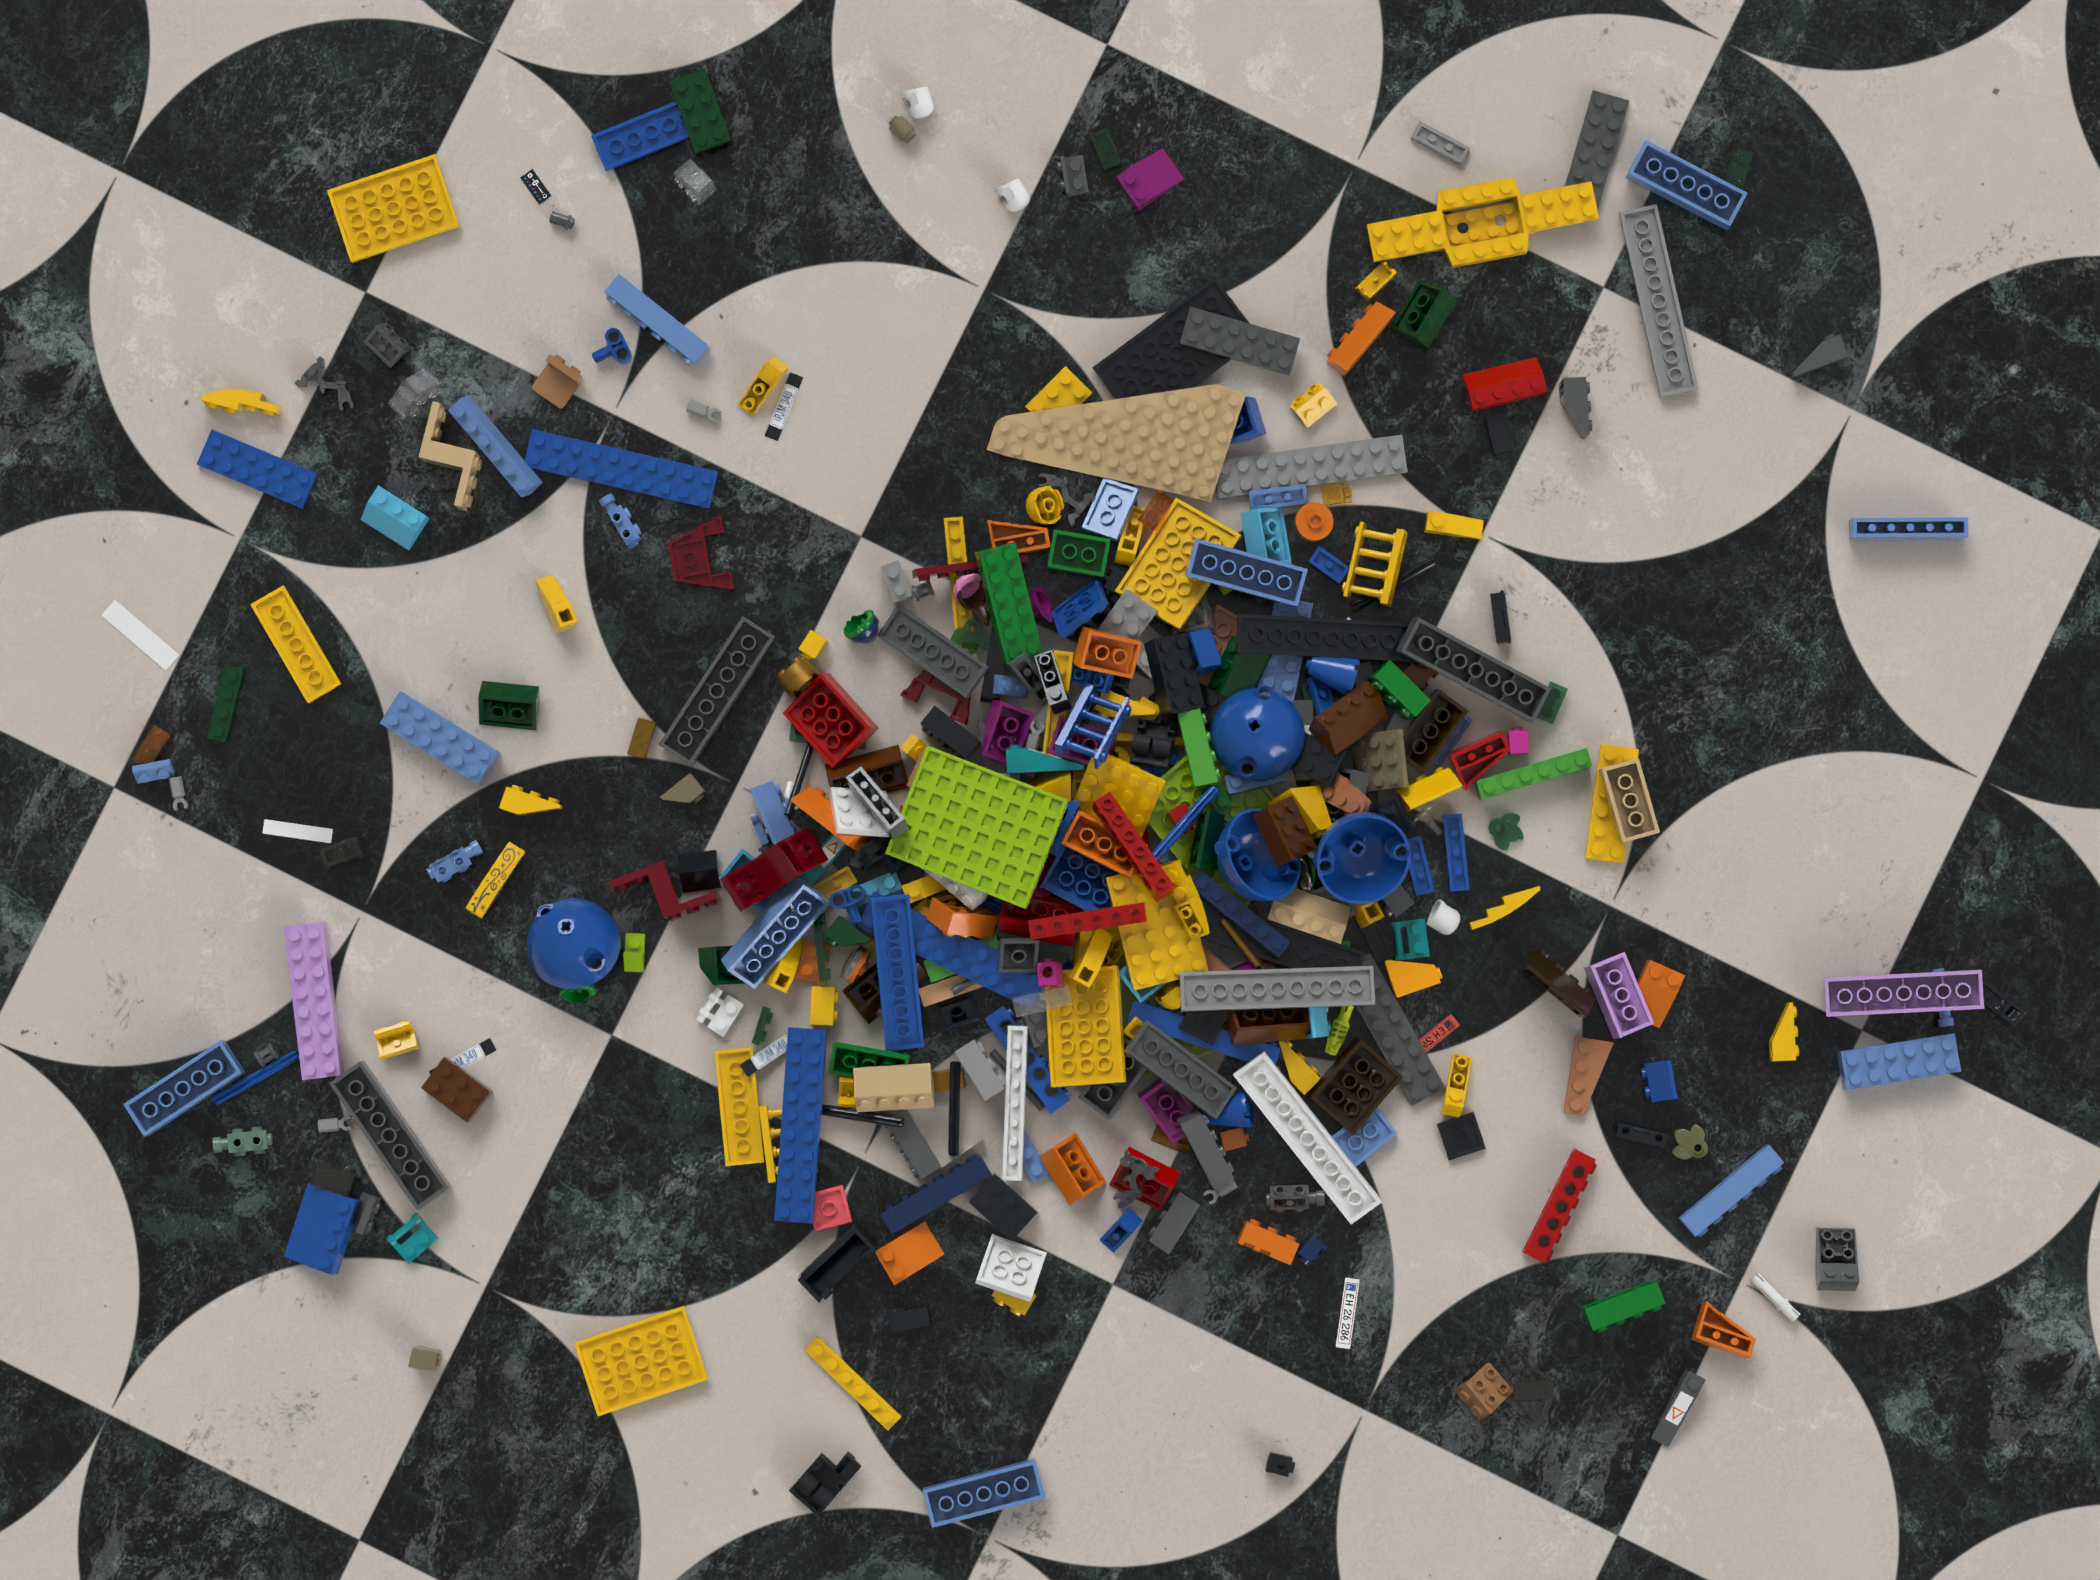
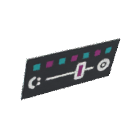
[520,169,551,204]

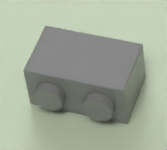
[881,560,913,605]

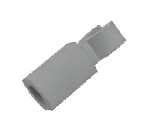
[686,399,721,423]
[1025,721,1045,751]
[169,776,189,811]
[318,1116,353,1133]
[1203,1180,1238,1204]

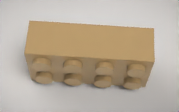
[1599,758,1660,844]

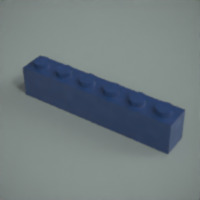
[1192,869,1290,959]
[880,1154,992,1234]

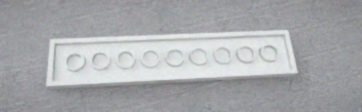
[1233,1051,1382,1224]

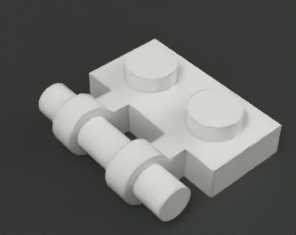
[696,987,744,1037]

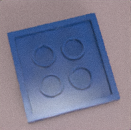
[1052,577,1109,639]

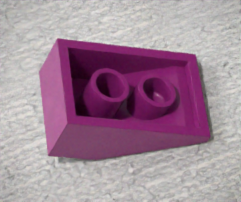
[1116,148,1184,212]
[981,700,1034,765]
[1048,716,1118,765]
[1137,1079,1196,1144]

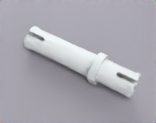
[1750,1273,1800,1322]

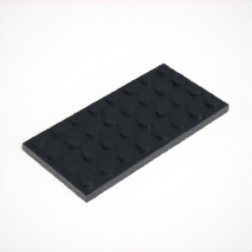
[1092,277,1250,399]

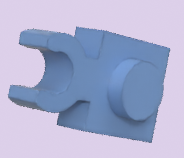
[750,813,771,846]

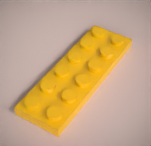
[250,585,342,704]
[1585,744,1639,863]
[714,1047,765,1166]

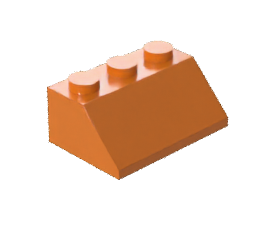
[1039,1133,1106,1205]

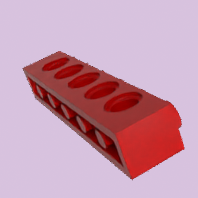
[1092,792,1175,903]
[1028,902,1147,940]
[1522,1149,1597,1263]

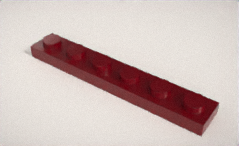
[912,554,1028,581]

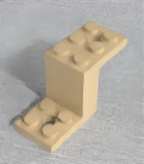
[419,401,482,511]

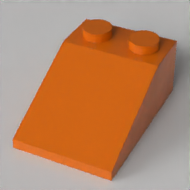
[1072,626,1142,679]
[1637,960,1685,1028]
[875,1221,945,1285]

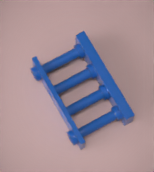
[1055,683,1132,769]

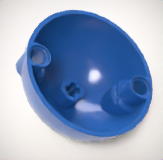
[1210,685,1305,782]
[1214,808,1301,901]
[1313,812,1411,904]
[527,898,621,989]

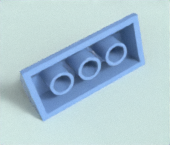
[750,781,797,844]

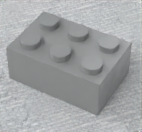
[955,1039,1006,1101]

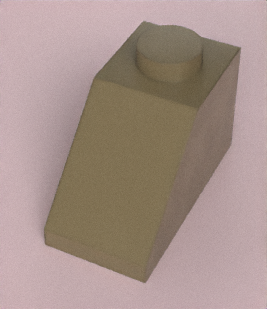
[660,773,706,804]
[408,1345,442,1371]

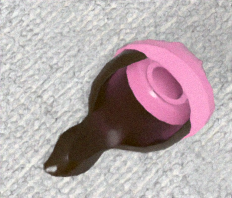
[953,573,990,626]

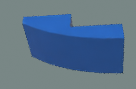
[1071,665,1114,694]

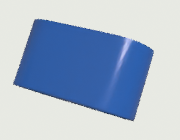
[592,328,632,365]
[829,885,866,925]

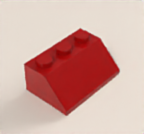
[1109,1147,1180,1211]

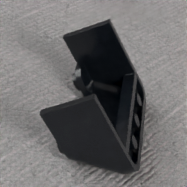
[798,1222,876,1303]

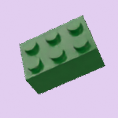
[1047,529,1111,579]
[1366,660,1431,720]

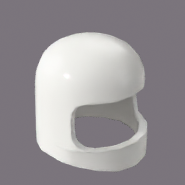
[901,87,934,119]
[994,178,1030,212]
[1426,899,1460,935]

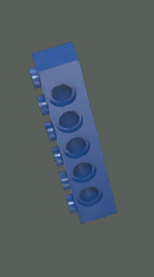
[985,1006,1070,1114]

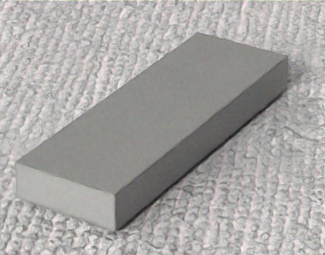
[1411,121,1470,166]

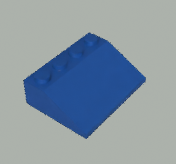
[1040,845,1119,911]
[284,1183,362,1275]

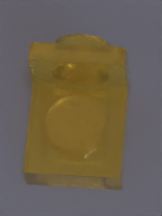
[1321,483,1352,506]

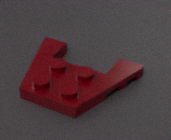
[668,515,734,590]
[901,669,971,725]

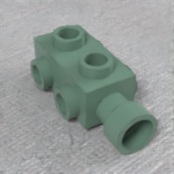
[212,1126,273,1157]

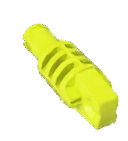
[1325,1006,1354,1056]

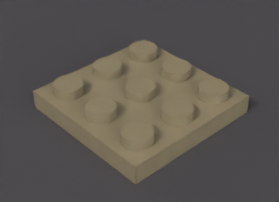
[1353,729,1408,792]

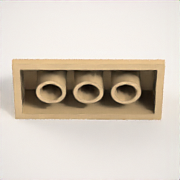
[1265,888,1351,944]
[853,1063,935,1112]

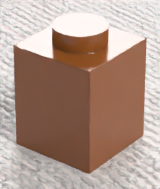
[1219,1127,1250,1151]

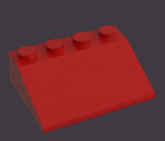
[783,673,879,768]

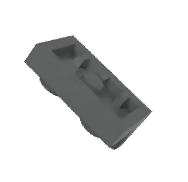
[1057,155,1089,197]
[363,323,411,368]

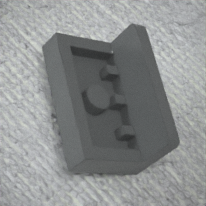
[1020,1005,1048,1049]
[353,1192,381,1235]

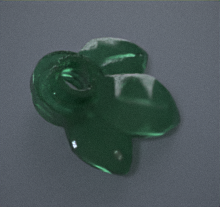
[951,619,990,655]
[1488,813,1524,851]

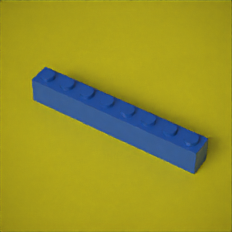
[1127,1000,1281,1065]

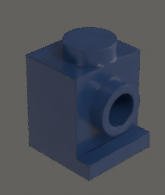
[1297,1234,1328,1265]

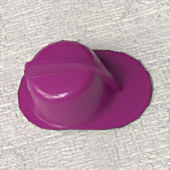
[1029,586,1053,623]

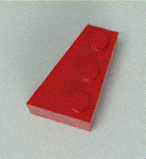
[1447,730,1510,791]

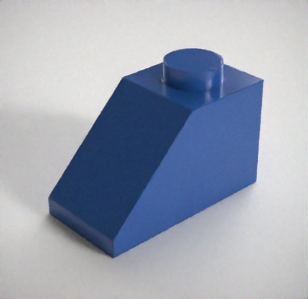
[1100,1208,1143,1253]

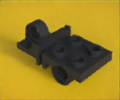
[1130,715,1178,770]
[860,837,909,875]
[789,1451,862,1516]

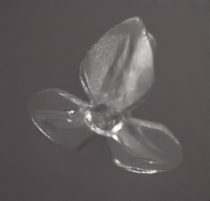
[1412,803,1443,836]

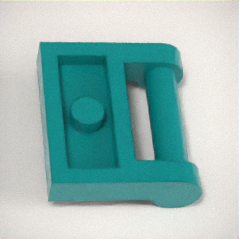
[1390,918,1430,961]
[386,1212,438,1264]

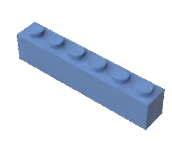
[605,274,709,365]
[448,396,543,497]
[1849,517,1968,540]
[1678,1144,1784,1237]

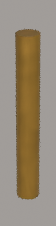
[1220,918,1261,968]

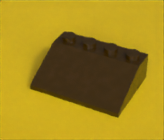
[1520,950,1596,1017]
[1307,1037,1403,1135]

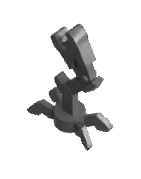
[295,356,354,411]
[1039,473,1095,527]
[1113,1150,1159,1208]

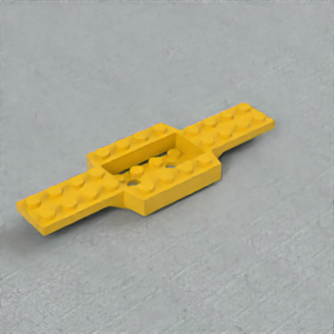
[1366,177,1599,268]

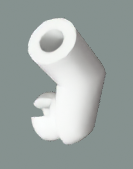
[784,781,799,810]

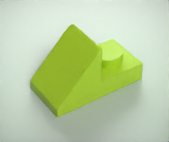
[623,933,646,972]

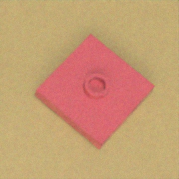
[813,1185,853,1232]

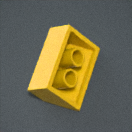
[1394,767,1462,812]

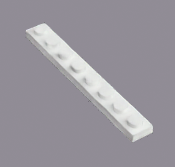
[1002,1025,1028,1181]

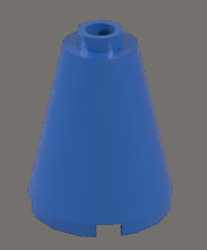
[1304,656,1360,696]
[1200,1089,1254,1128]

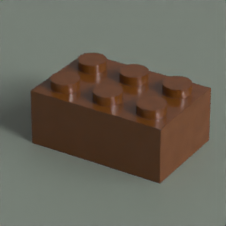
[1253,796,1317,867]
[421,1057,493,1123]

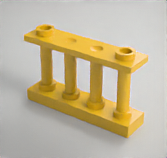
[1342,521,1408,607]
[759,1105,818,1183]

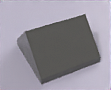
[997,938,1039,973]

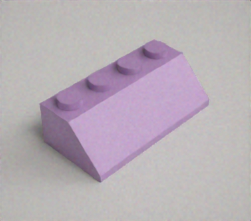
[1584,952,1654,1039]

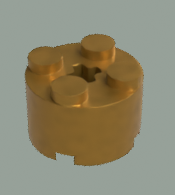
[777,656,820,701]

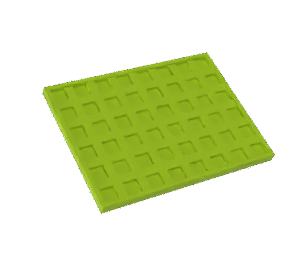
[885,745,1069,909]

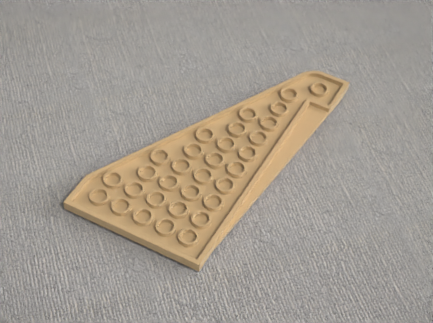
[987,384,1246,503]

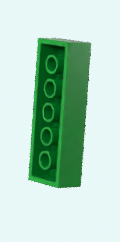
[974,543,1043,664]

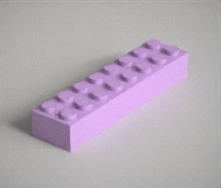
[284,922,344,1080]
[1824,970,1984,1017]

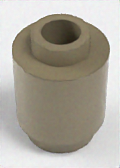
[889,115,917,144]

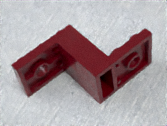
[720,827,829,912]
[609,861,721,921]

